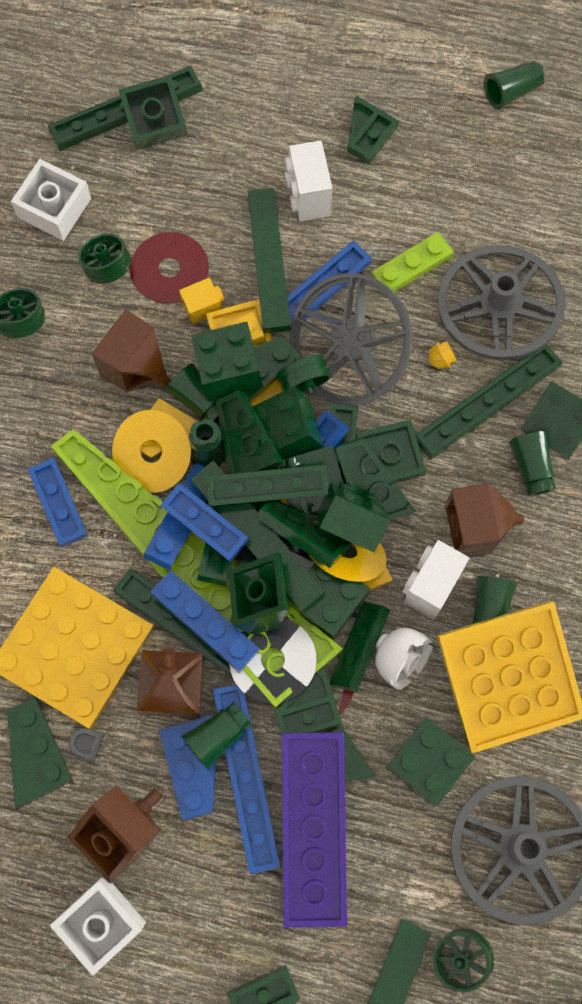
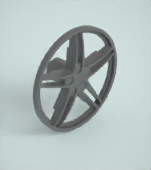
[438,245,565,360]
[289,273,412,405]
[450,776,582,925]

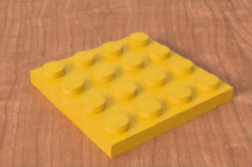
[0,567,154,729]
[437,601,582,753]

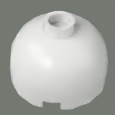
[375,628,433,689]

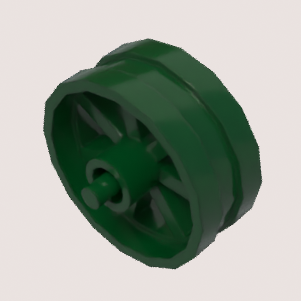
[78,233,132,284]
[0,288,45,339]
[276,355,332,395]
[433,928,494,993]

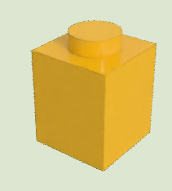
[179,278,224,325]

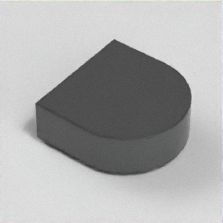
[69,727,105,763]

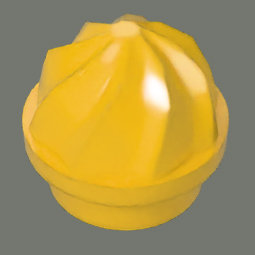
[429,341,457,369]

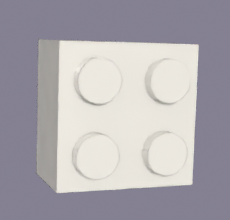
[285,140,333,222]
[11,159,91,241]
[402,540,470,621]
[50,876,146,976]

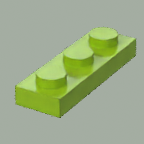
[371,232,454,297]

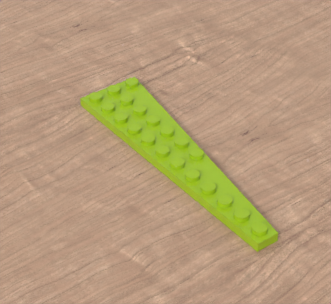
[51,429,343,709]

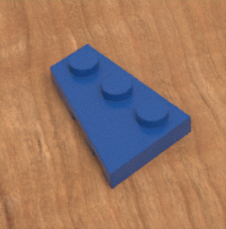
[159,714,216,821]

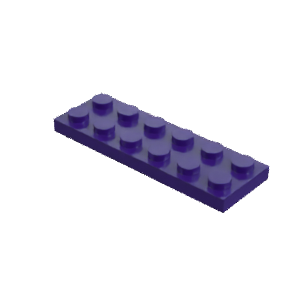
[282,732,347,928]

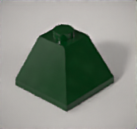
[228,552,288,635]

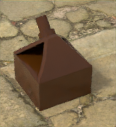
[92,309,171,392]
[445,483,524,558]
[137,647,205,718]
[67,785,163,884]

